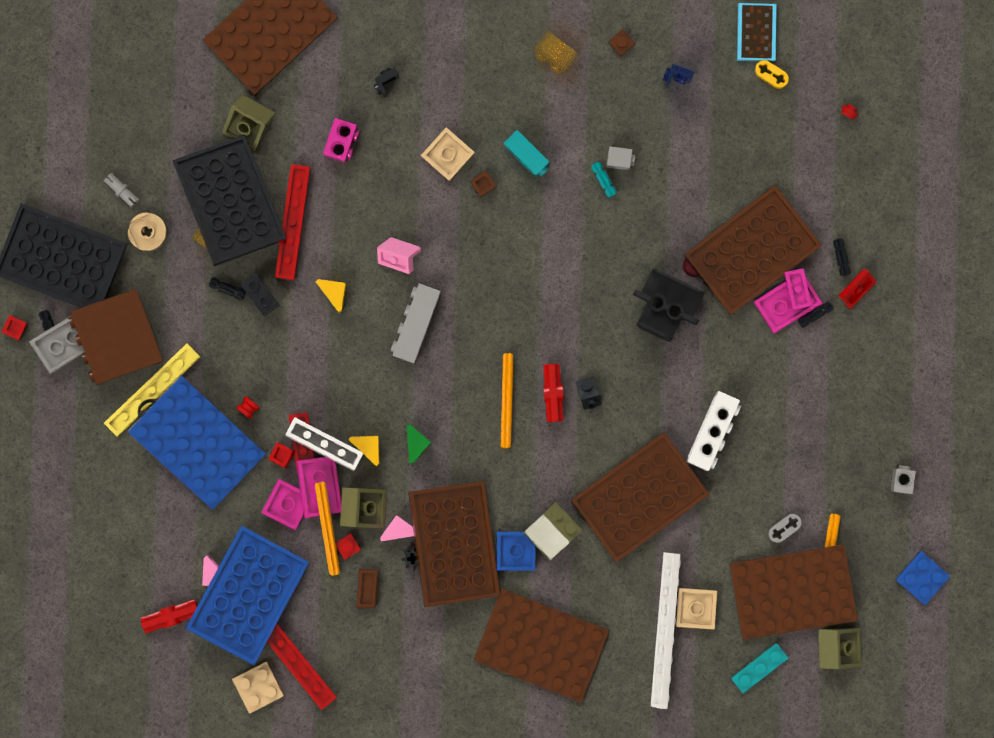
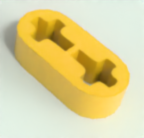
[755,60,789,89]

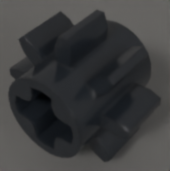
[401,546,418,570]

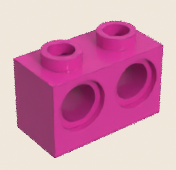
[323,118,360,163]

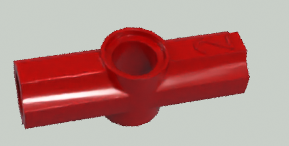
[543,364,563,422]
[140,599,198,634]

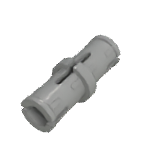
[104,173,140,208]

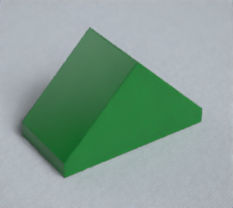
[407,425,431,463]

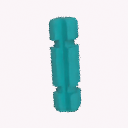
[591,162,617,198]

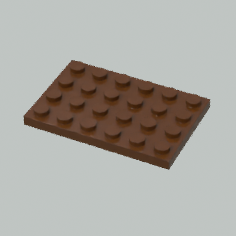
[203,0,338,96]
[684,185,822,316]
[571,432,710,562]
[408,481,500,607]
[729,544,858,640]
[474,588,609,702]

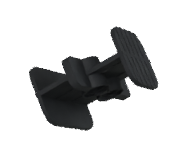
[633,268,705,342]

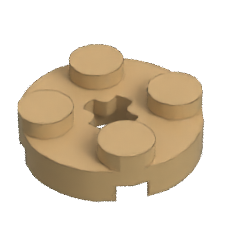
[128,212,167,251]

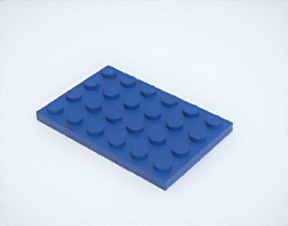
[128,375,266,510]
[185,526,309,665]

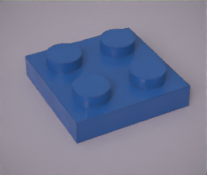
[497,532,535,571]
[895,551,950,605]

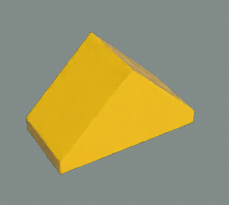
[315,279,346,313]
[348,436,380,466]

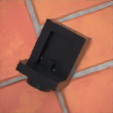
[374,68,399,98]
[575,376,602,410]

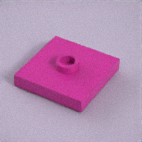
[261,478,304,530]

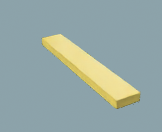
[104,343,201,437]

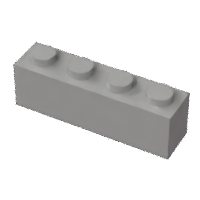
[391,283,441,364]

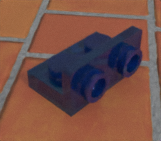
[662,64,694,88]

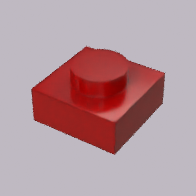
[1,315,28,341]
[269,442,295,468]
[336,533,361,560]

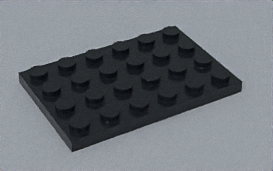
[172,135,286,266]
[0,203,128,308]

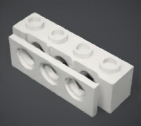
[686,391,741,471]

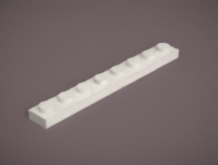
[651,552,681,709]

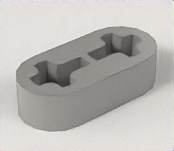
[768,514,801,543]

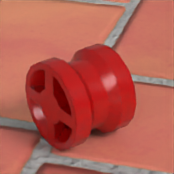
[236,396,261,419]

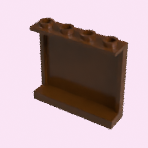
[68,289,163,386]

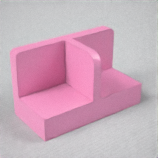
[377,237,421,274]

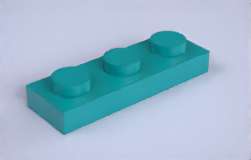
[731,643,788,693]

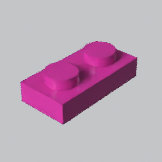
[784,268,812,310]

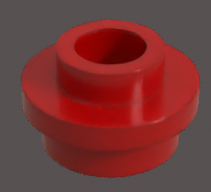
[841,103,859,120]

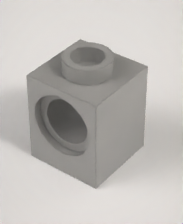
[606,146,635,171]
[891,465,916,494]

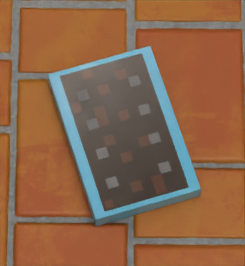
[737,3,777,62]

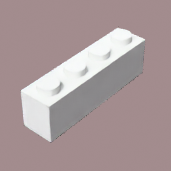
[285,417,363,471]

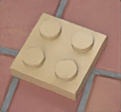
[421,127,475,182]
[676,588,717,629]
[232,661,284,714]

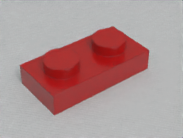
[838,268,876,309]

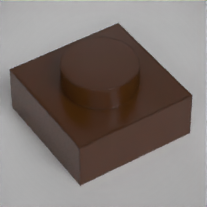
[608,29,635,56]
[470,171,496,198]

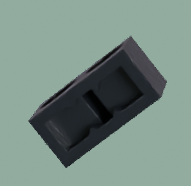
[240,273,280,316]

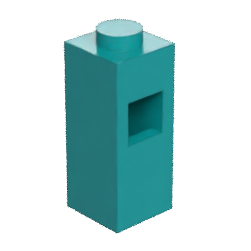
[504,130,550,177]

